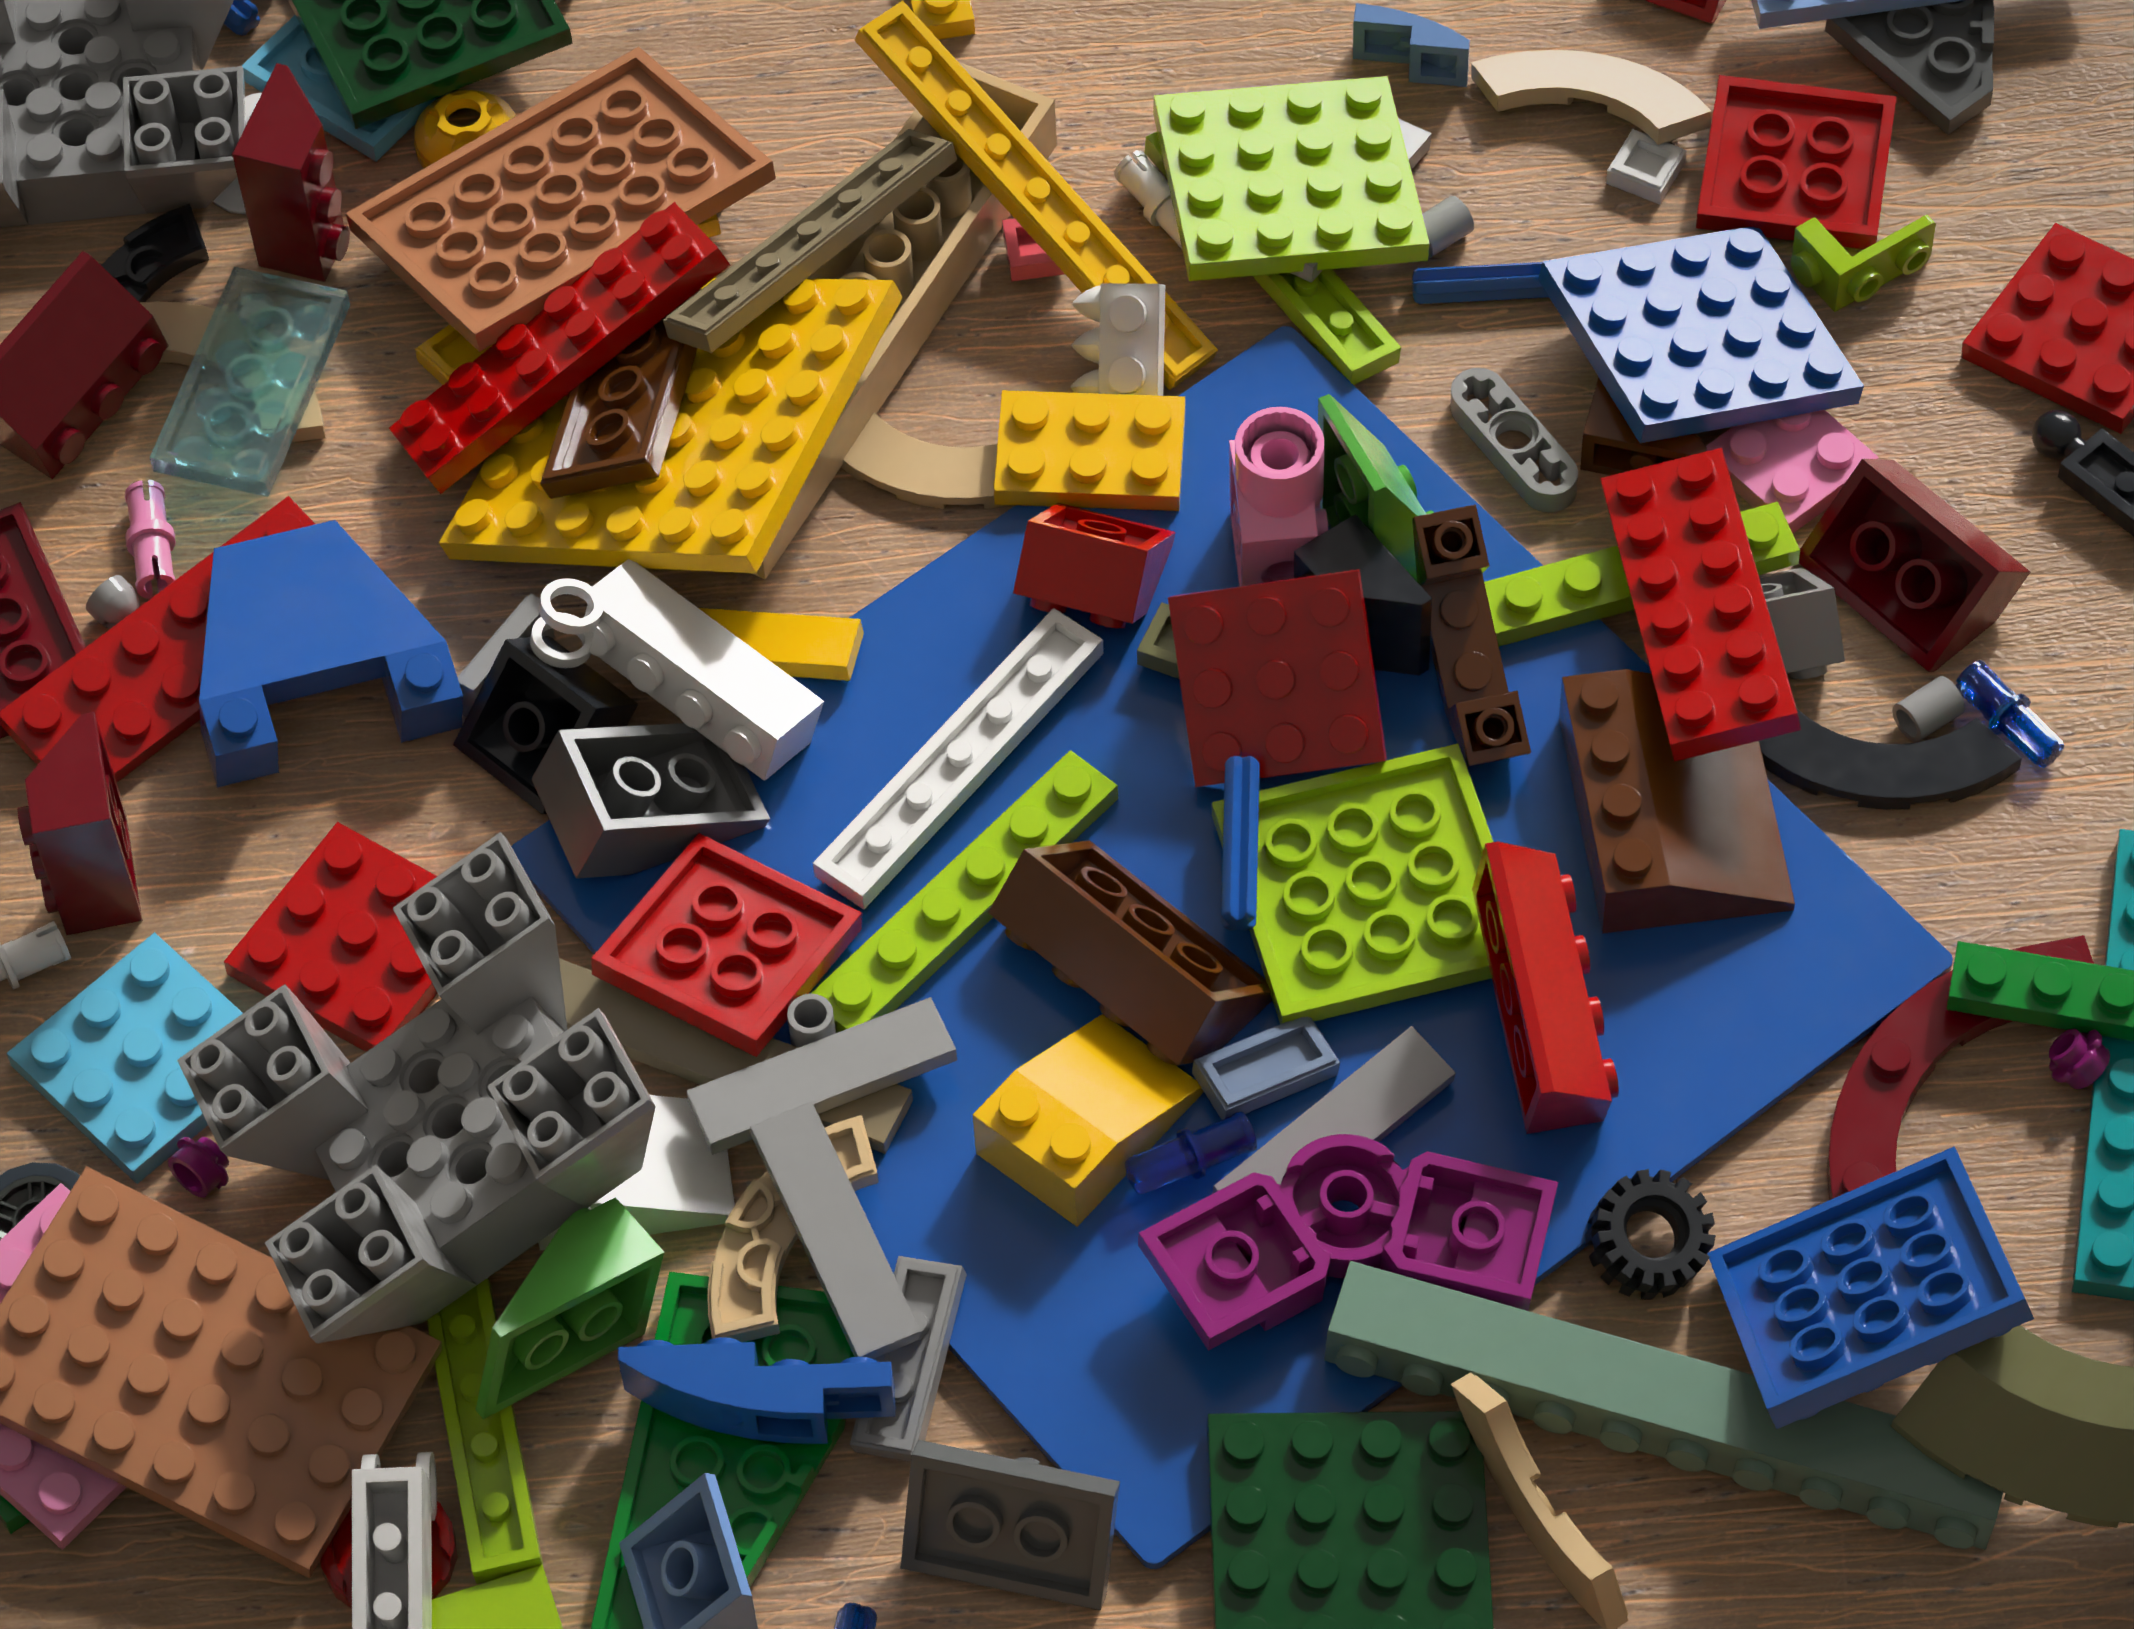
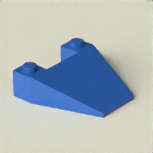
[199,520,463,788]

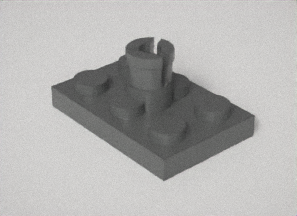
[900,1440,1120,1610]

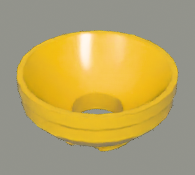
[414,89,516,168]

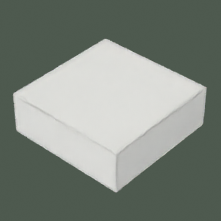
[1606,129,1687,205]

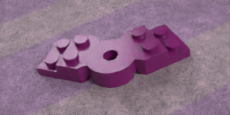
[1138,1134,1558,1351]

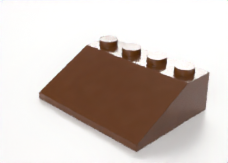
[1559,669,1795,934]

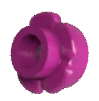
[2049,1029,2110,1089]
[168,1137,229,1198]

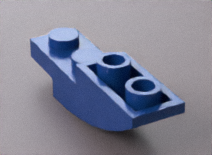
[618,1337,895,1444]

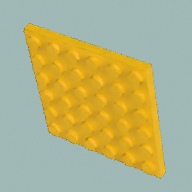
[439,277,903,573]

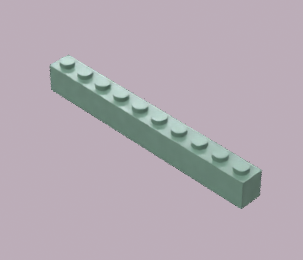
[1324,1261,2003,1550]

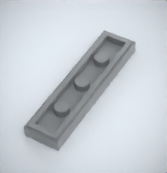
[686,997,957,1155]
[1212,1026,1456,1194]
[750,1101,921,1359]

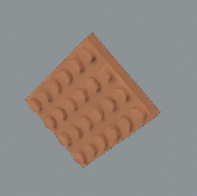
[346,46,776,352]
[0,1166,442,1579]

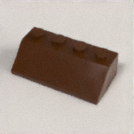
[988,840,1272,1066]

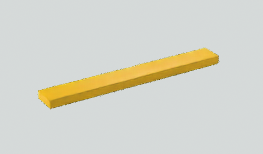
[854,0,1218,391]

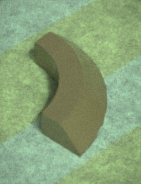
[1891,1325,2134,1528]

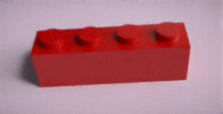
[1472,841,1619,1134]

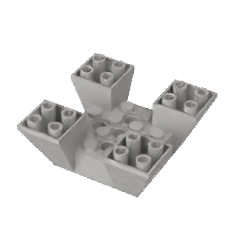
[0,0,246,228]
[177,832,656,1344]

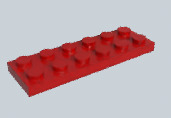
[389,202,730,494]
[1600,448,1801,762]
[0,496,315,782]

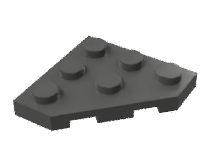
[1825,0,1994,135]

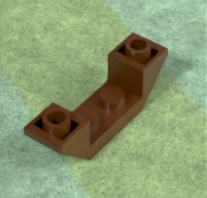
[1412,504,1531,767]

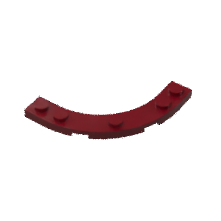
[1827,935,2094,1200]

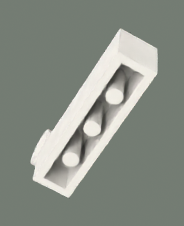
[530,559,824,781]
[352,1452,437,1629]

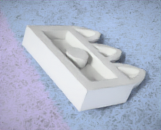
[1071,283,1165,396]

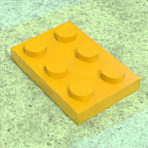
[994,390,1185,511]

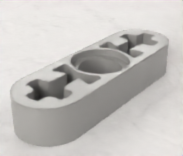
[1450,368,1578,513]

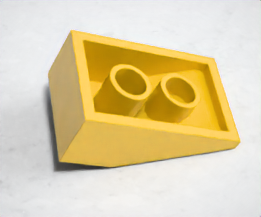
[973,1014,1204,1227]

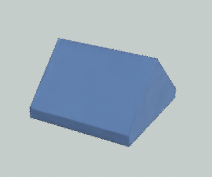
[619,1473,758,1629]

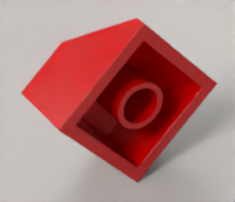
[1013,503,1176,628]

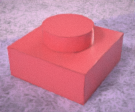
[1002,218,1065,282]

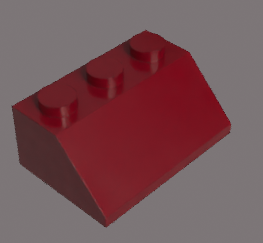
[232,63,350,282]
[0,251,169,480]
[1799,459,2030,672]
[17,712,143,935]

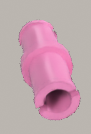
[125,480,176,599]

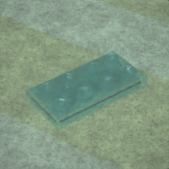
[149,267,351,497]

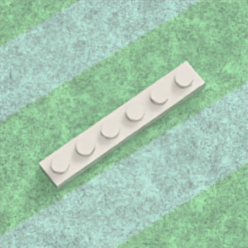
[813,608,1104,910]

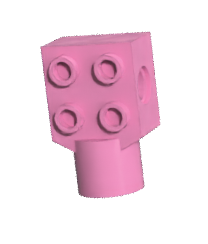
[1229,407,1328,586]

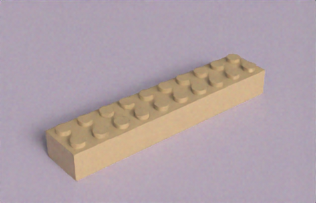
[751,62,1057,579]

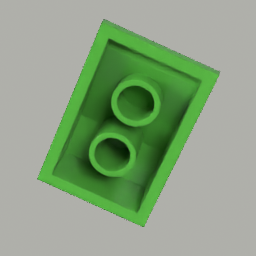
[1318,394,1434,581]
[475,1197,664,1419]

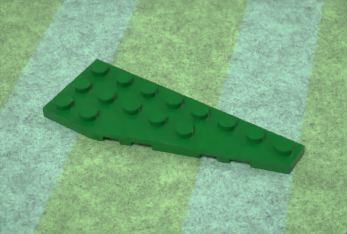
[591,1272,854,1629]

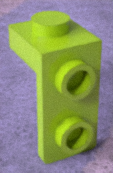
[1791,215,1936,312]

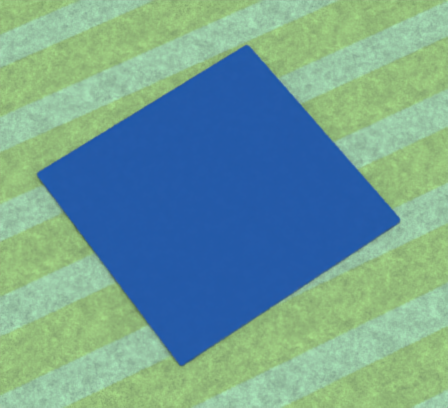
[511,326,1953,1569]

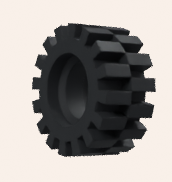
[1585,1169,1716,1300]

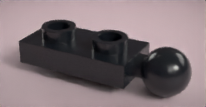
[2032,410,2134,537]

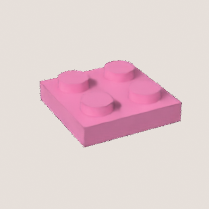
[1706,410,1879,533]

